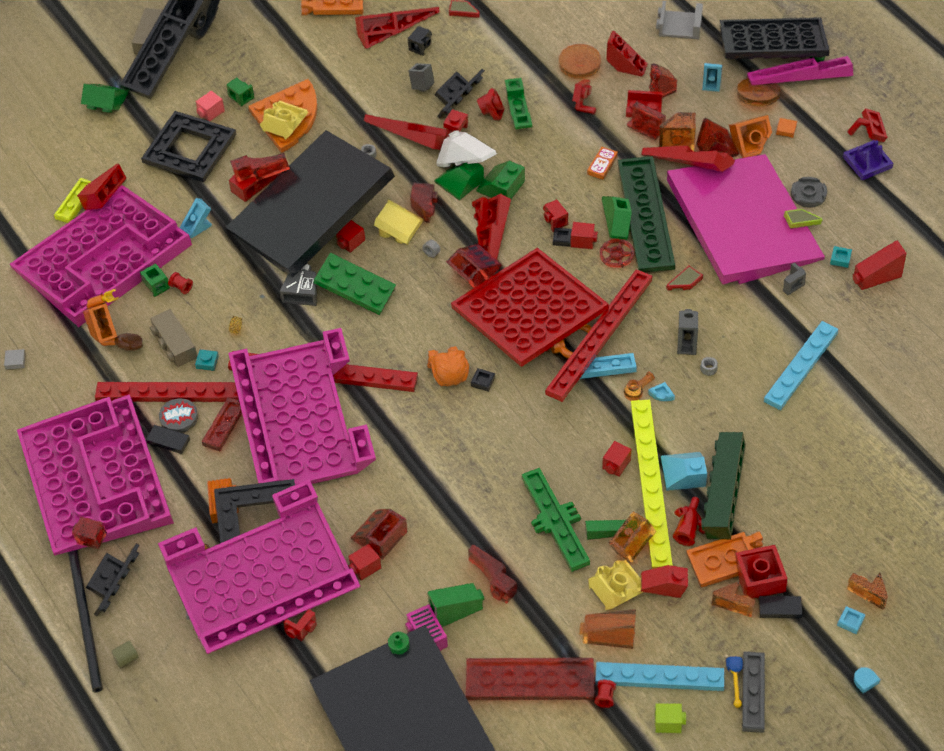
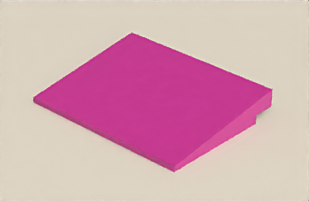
[667,154,825,285]
[10,185,192,327]
[17,394,174,556]

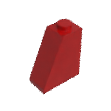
[853,240,907,290]

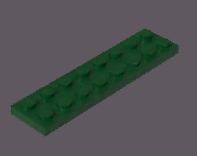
[618,156,675,273]

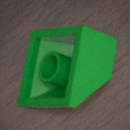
[434,162,484,200]

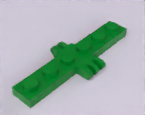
[522,468,590,572]

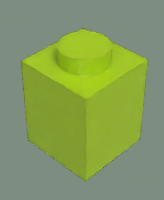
[655,703,686,733]

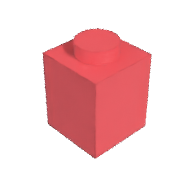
[196,91,225,121]

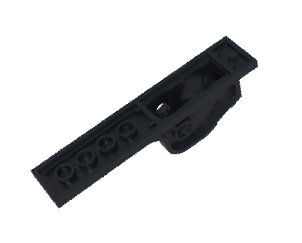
[120,0,220,99]

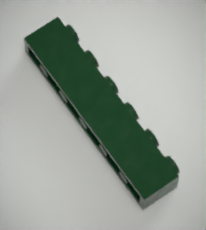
[701,432,746,539]

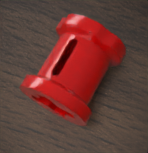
[168,272,193,294]
[594,679,616,708]

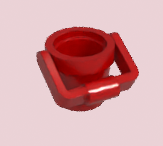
[477,88,505,120]

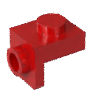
[443,109,468,132]
[284,609,317,641]

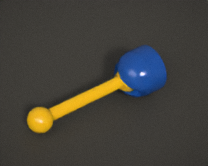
[726,656,743,708]

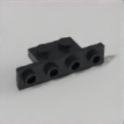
[434,68,485,118]
[85,543,140,616]

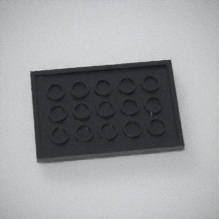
[719,17,830,60]

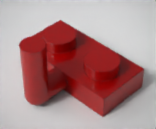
[572,79,596,114]
[847,108,888,143]

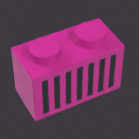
[405,604,448,650]

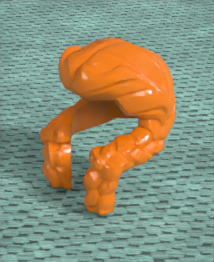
[427,346,469,386]

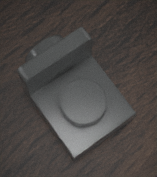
[783,263,806,295]

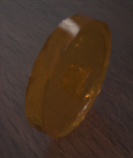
[559,44,601,79]
[737,78,780,106]

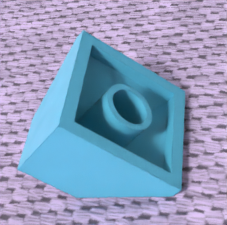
[660,452,707,491]

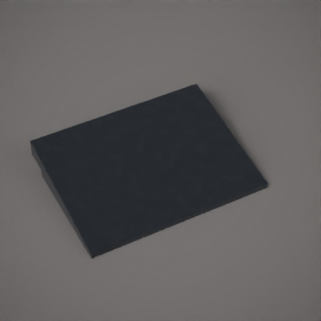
[226,130,395,277]
[309,625,496,751]

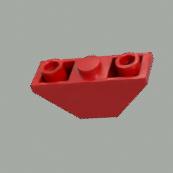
[607,30,648,76]

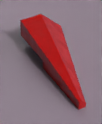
[355,7,440,49]
[364,114,454,150]
[641,146,735,172]
[472,194,511,276]

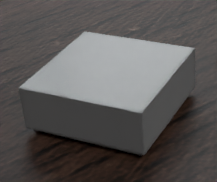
[4,349,26,370]

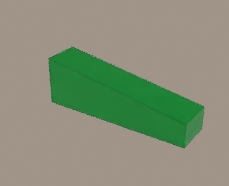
[585,519,637,540]

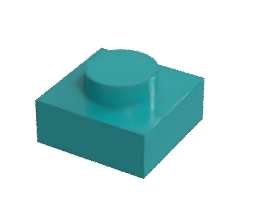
[830,246,852,268]
[195,349,219,371]

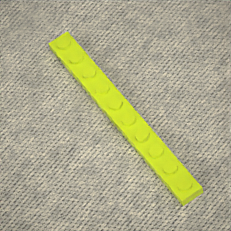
[631,399,673,569]

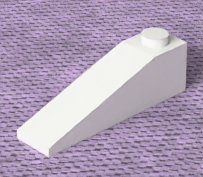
[436,130,497,167]

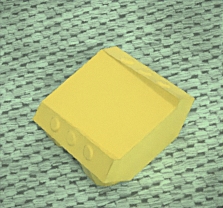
[260,101,308,140]
[374,200,423,245]
[588,560,643,610]

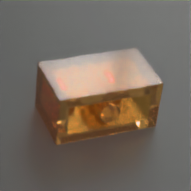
[608,511,656,563]

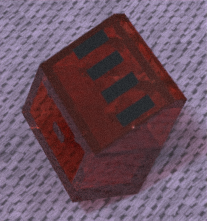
[446,244,502,288]
[351,509,408,560]

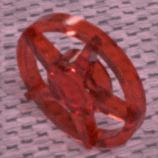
[600,239,634,268]

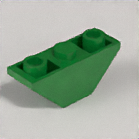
[601,196,632,240]

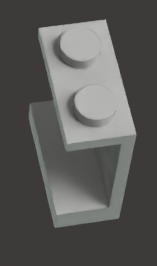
[656,1,703,39]

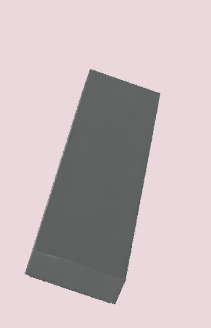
[742,652,765,733]

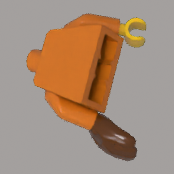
[83,289,143,351]

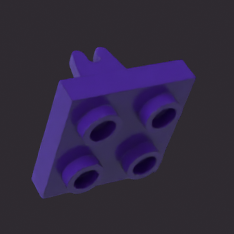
[843,140,894,180]

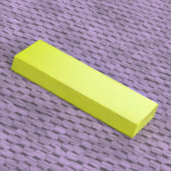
[54,178,91,223]

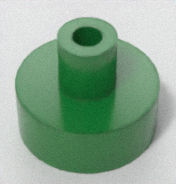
[388,632,410,654]

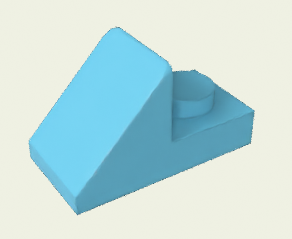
[179,198,212,238]

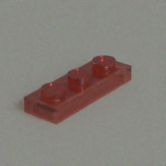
[202,397,242,452]

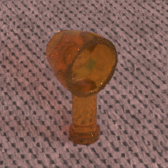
[624,371,655,401]

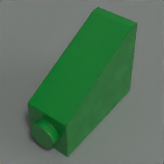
[427,583,485,627]

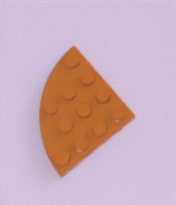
[248,79,317,153]

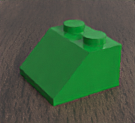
[81,83,129,113]
[476,161,525,199]

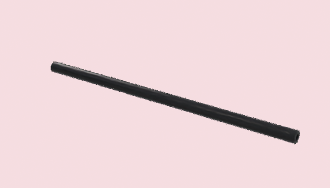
[68,549,103,693]

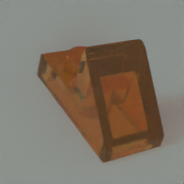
[847,572,888,610]
[712,581,755,617]

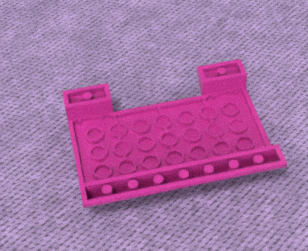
[228,328,376,485]
[158,479,360,654]

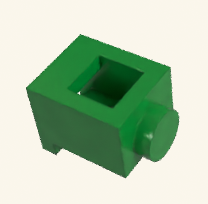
[226,77,255,107]
[140,264,170,297]

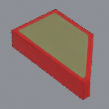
[449,0,480,18]
[666,266,703,290]

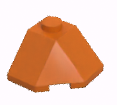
[729,115,772,158]

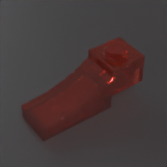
[230,153,290,182]
[468,545,517,604]

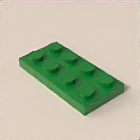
[313,253,396,315]

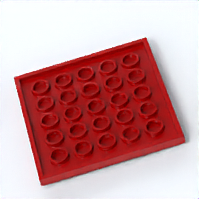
[451,248,609,367]

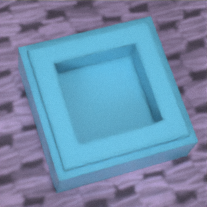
[837,606,865,634]

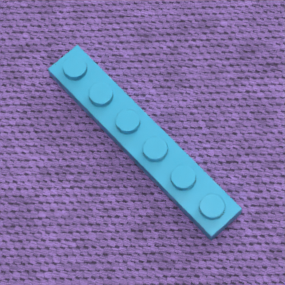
[764,321,839,411]
[596,662,724,691]

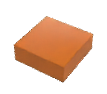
[776,118,797,138]

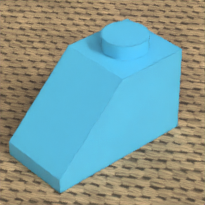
[702,63,723,92]

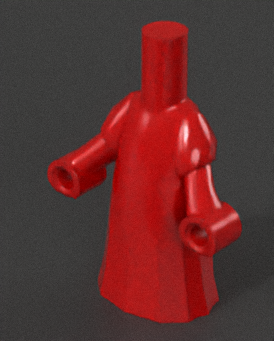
[672,497,705,546]

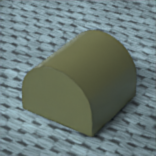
[111,641,139,668]

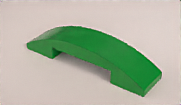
[505,78,533,130]

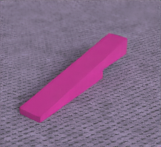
[747,56,853,85]

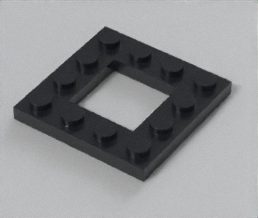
[141,111,237,182]
[214,479,295,543]

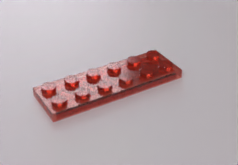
[466,658,594,700]

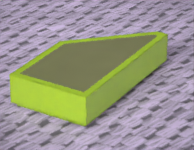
[784,209,822,228]

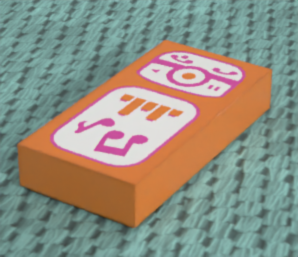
[587,147,618,180]

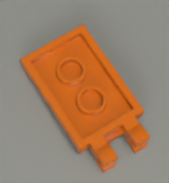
[301,0,363,15]
[686,531,763,588]

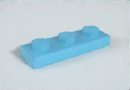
[580,353,637,379]

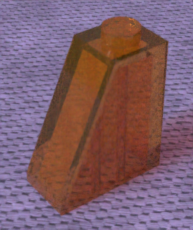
[579,609,636,649]

